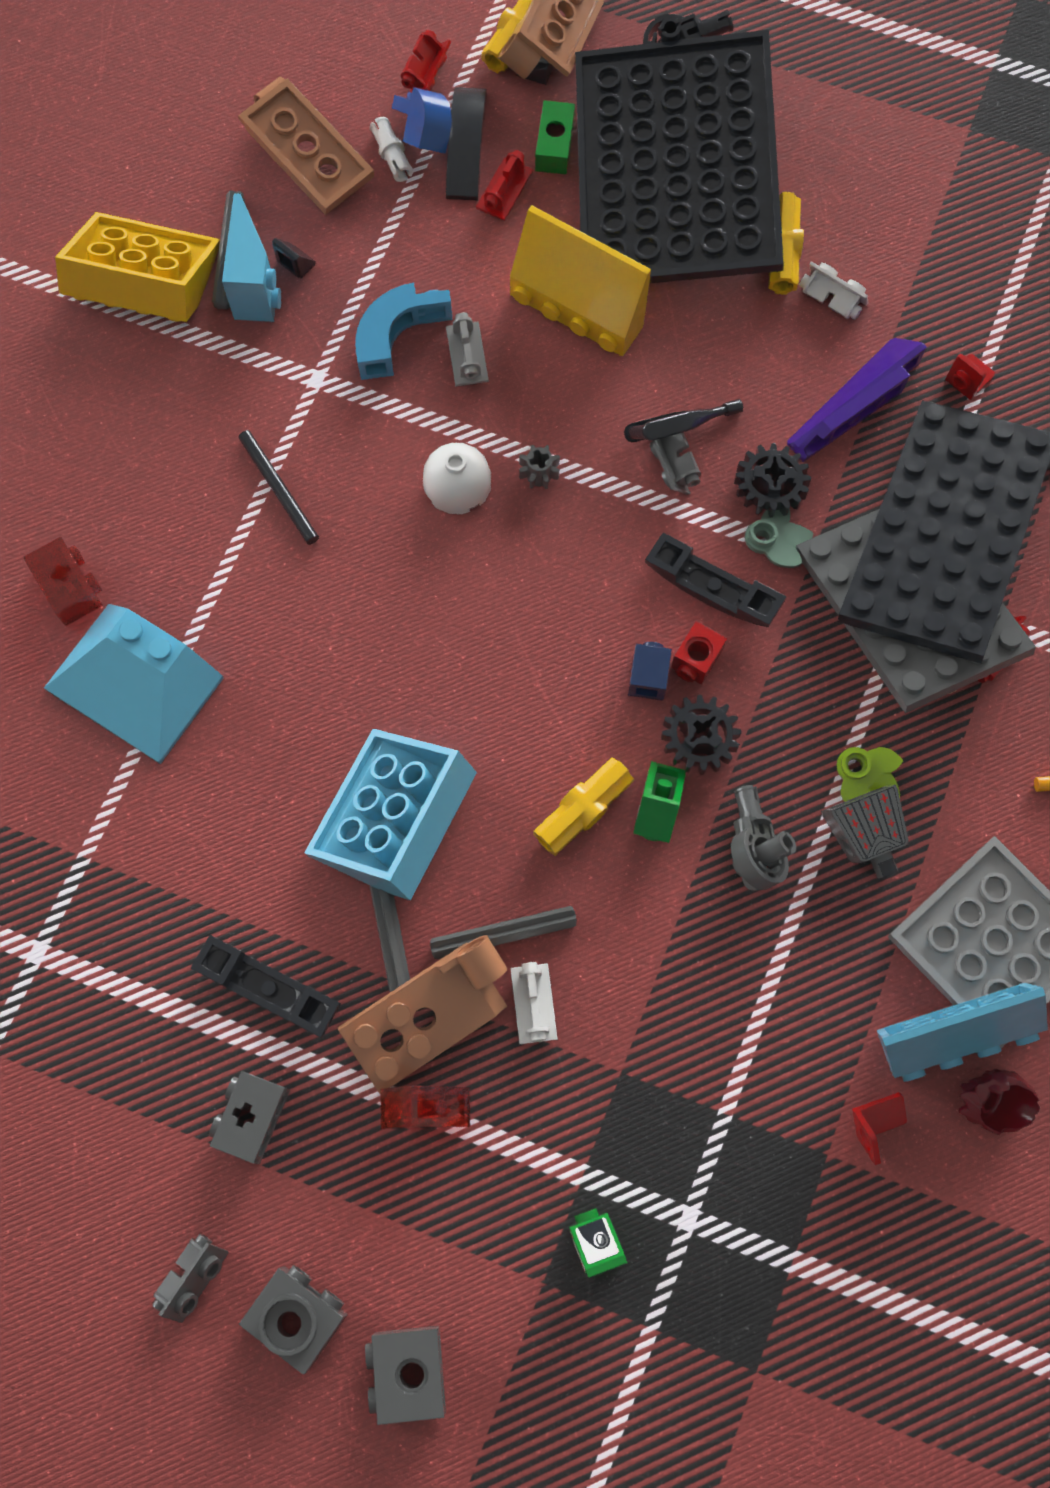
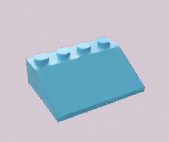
[304,729,477,901]
[876,983,1048,1082]

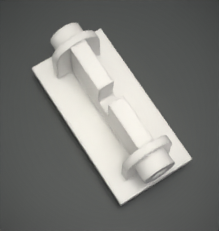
[799,261,868,319]
[511,962,558,1044]

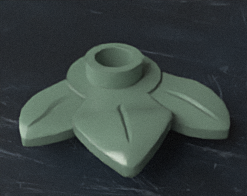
[744,509,814,568]

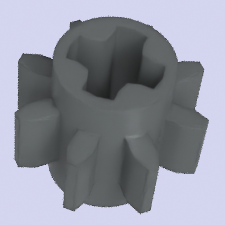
[519,445,560,489]

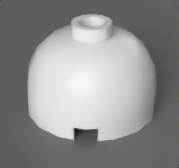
[423,443,491,514]

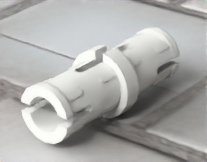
[370,117,413,182]

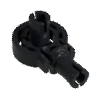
[643,10,733,44]

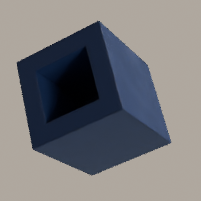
[628,642,672,701]

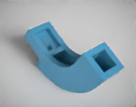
[355,283,453,380]

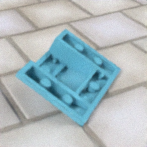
[44,604,224,764]

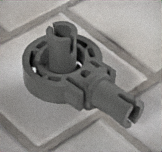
[731,785,796,891]

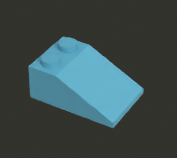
[222,193,281,322]

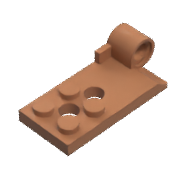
[498,0,605,79]
[238,77,374,215]
[337,935,507,1094]

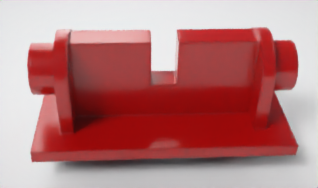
[401,30,452,92]
[476,150,533,221]

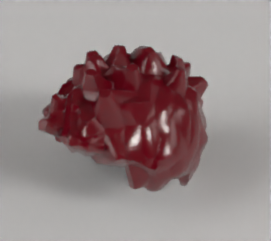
[958,1069,1040,1135]

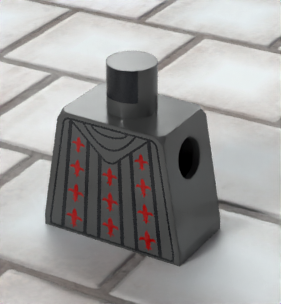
[821,785,909,878]

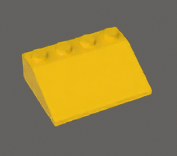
[510,205,651,357]
[55,212,220,322]

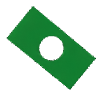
[535,100,575,175]

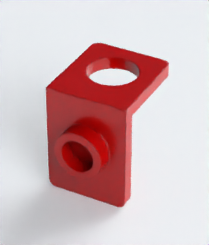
[945,354,995,400]
[852,1092,907,1165]

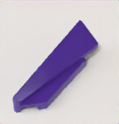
[787,338,927,462]

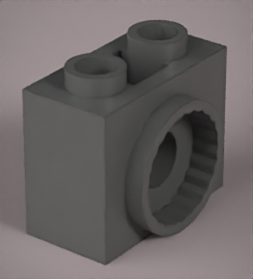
[238,1265,348,1375]
[365,1326,446,1425]

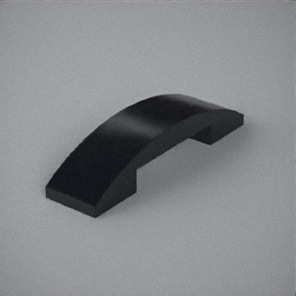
[446,87,486,201]
[645,533,787,627]
[191,935,341,1038]

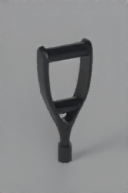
[624,399,743,442]

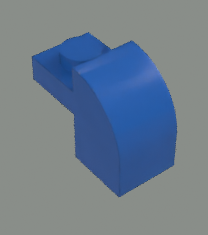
[392,87,452,154]

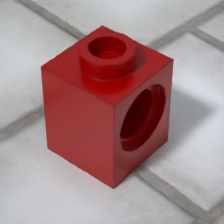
[671,621,727,685]

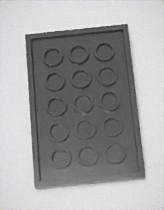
[796,509,1036,713]

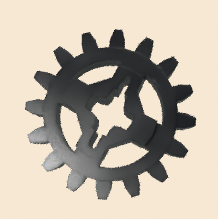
[734,443,811,518]
[661,695,741,775]

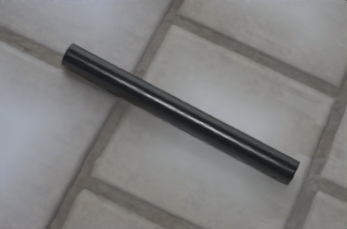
[238,430,319,545]

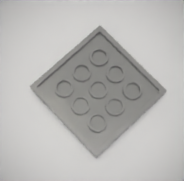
[887,836,1050,1048]

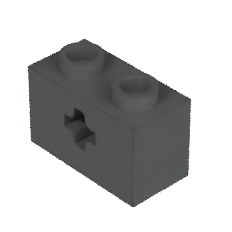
[209,1071,290,1164]

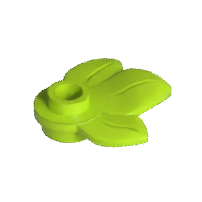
[836,747,903,802]

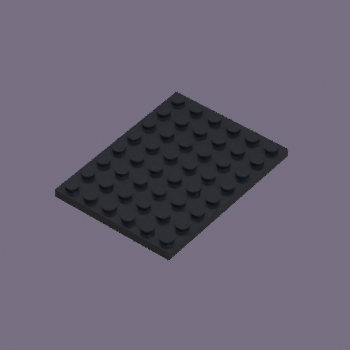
[575,29,784,284]

